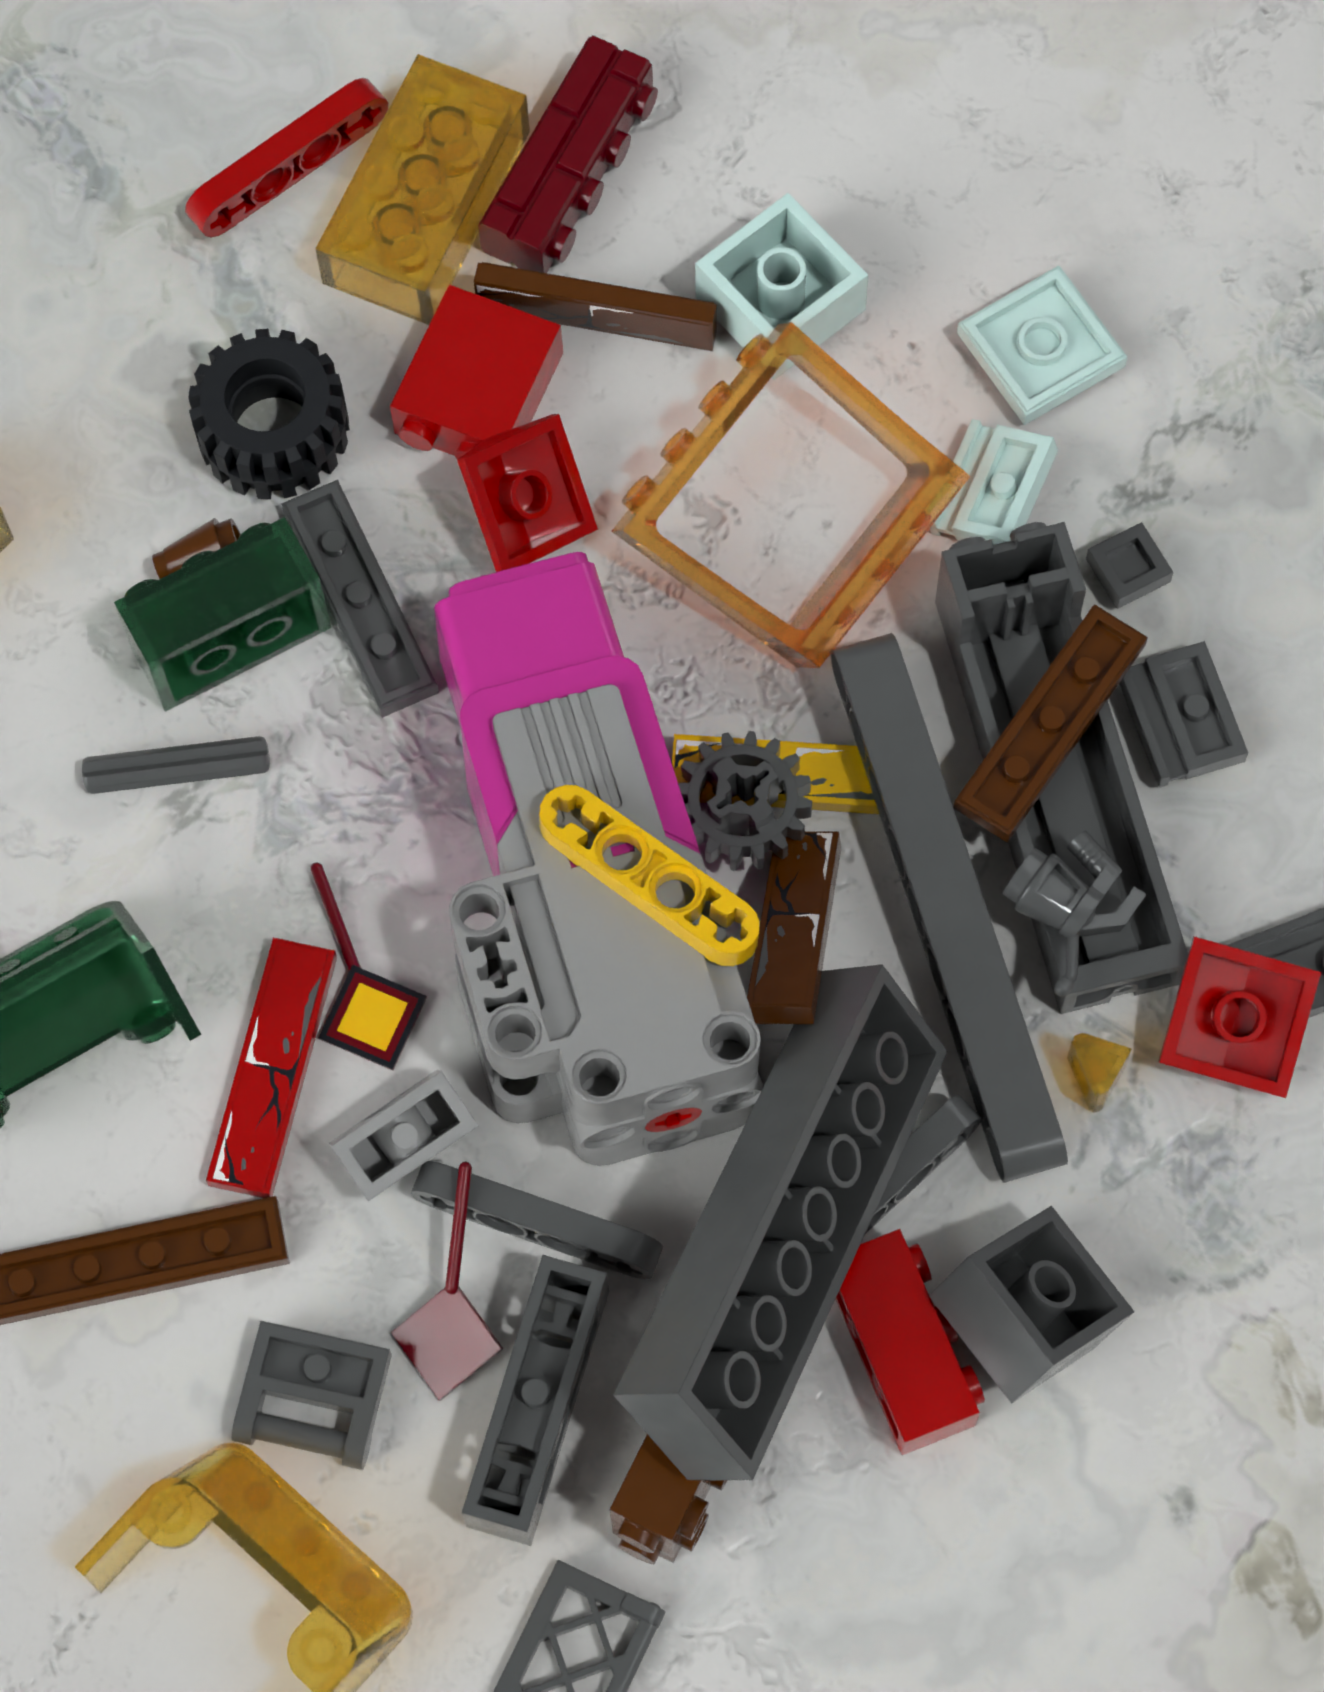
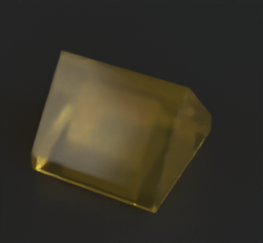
[1067,1033,1132,1113]

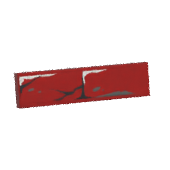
[206,937,337,1198]

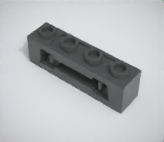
[462,1255,609,1546]

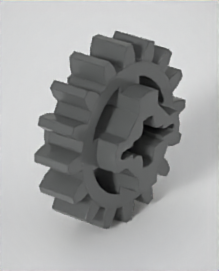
[678,731,812,871]

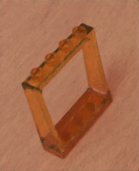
[611,322,970,668]

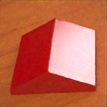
[457,414,598,572]
[1158,936,1321,1098]

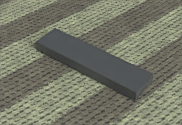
[281,479,439,718]

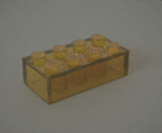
[315,54,530,325]

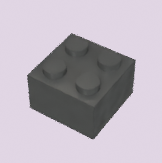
[929,1205,1135,1404]

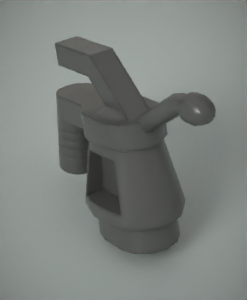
[1002,830,1146,997]

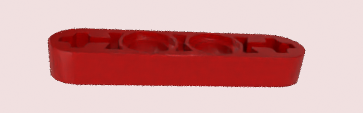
[185,78,389,238]

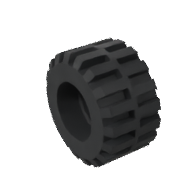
[188,328,350,500]

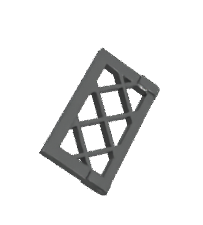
[493,1560,666,1692]

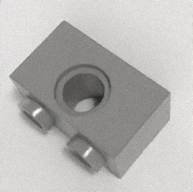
[329,1069,479,1201]

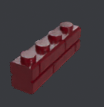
[478,35,658,273]

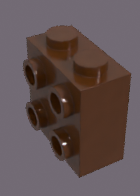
[609,1434,728,1565]

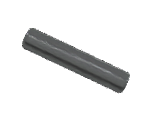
[82,736,270,794]

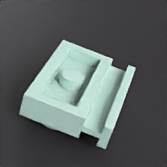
[926,419,1058,545]

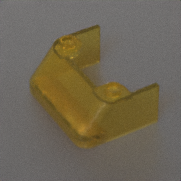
[75,1443,413,1692]

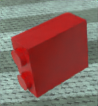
[390,284,563,459]

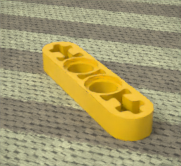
[539,785,760,967]

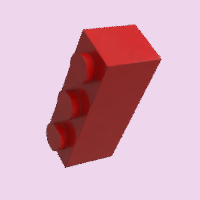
[835,1229,985,1456]

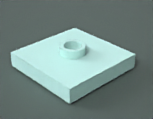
[957,266,1127,425]

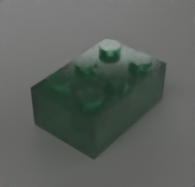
[114,517,331,712]

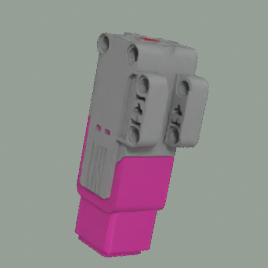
[434,552,764,1166]

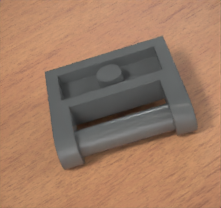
[231,1321,392,1470]

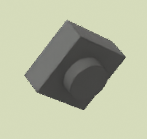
[1086,522,1173,609]

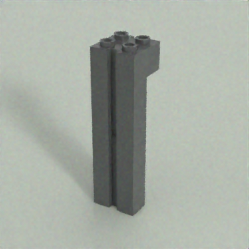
[935,522,1188,1014]

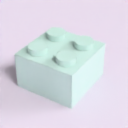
[695,193,868,380]

